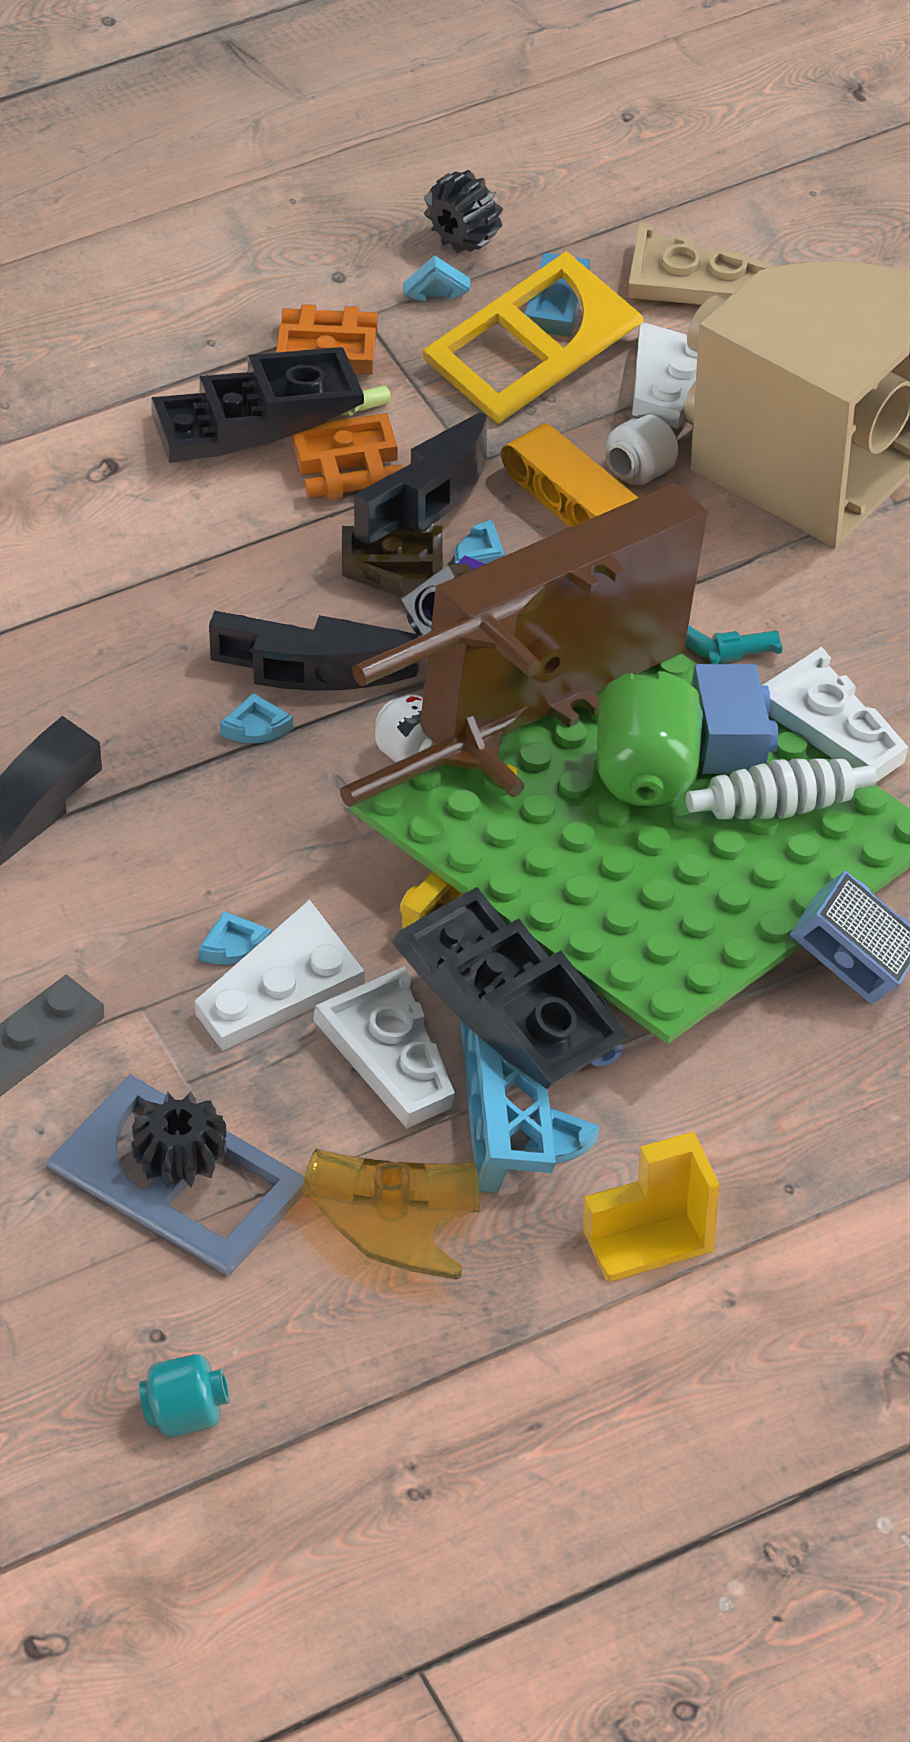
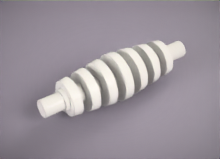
[686,759,877,819]

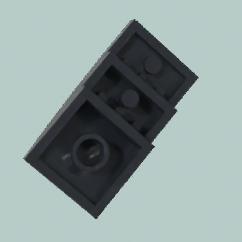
[151,347,364,463]
[391,887,629,1089]

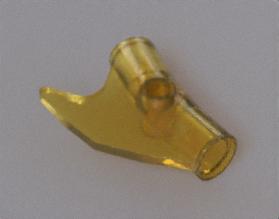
[303,1148,480,1280]

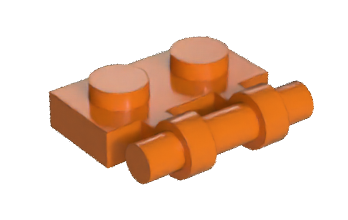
[276,304,378,375]
[291,413,403,501]

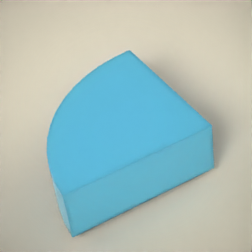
[403,255,471,301]
[454,520,505,565]
[220,693,293,744]
[198,911,272,965]
[525,1108,599,1163]

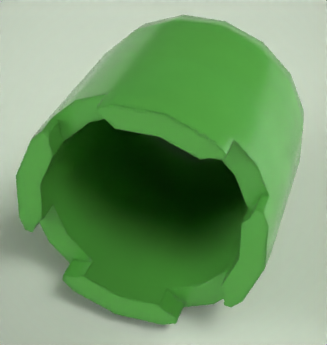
[597,671,703,807]

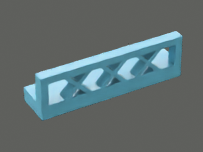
[459,1018,556,1193]

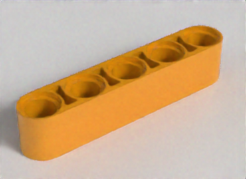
[501,423,638,527]

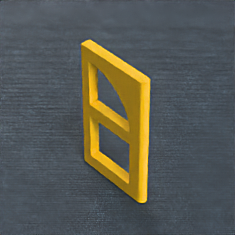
[423,251,644,424]

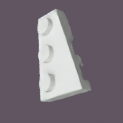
[632,322,698,429]
[763,647,908,781]
[195,899,365,1051]
[313,966,455,1129]

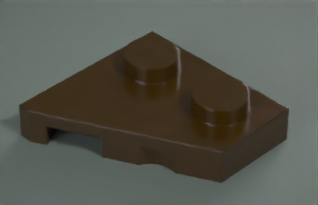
[342,525,443,598]

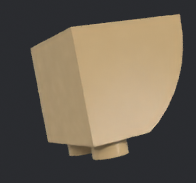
[682,261,910,548]

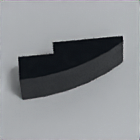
[0,716,102,866]

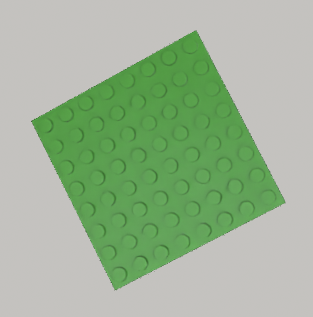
[349,653,910,1044]

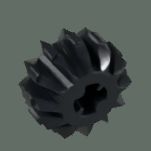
[424,170,503,253]
[131,1091,227,1188]

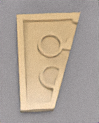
[628,221,776,305]

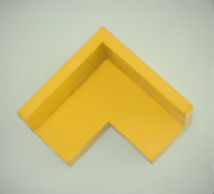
[583,1131,719,1282]

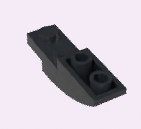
[354,412,487,545]
[209,610,419,691]

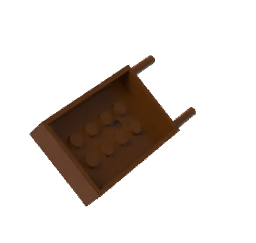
[340,483,708,807]

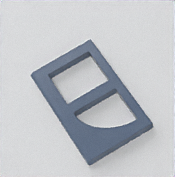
[47,1074,309,1276]

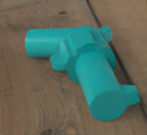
[685,625,783,664]

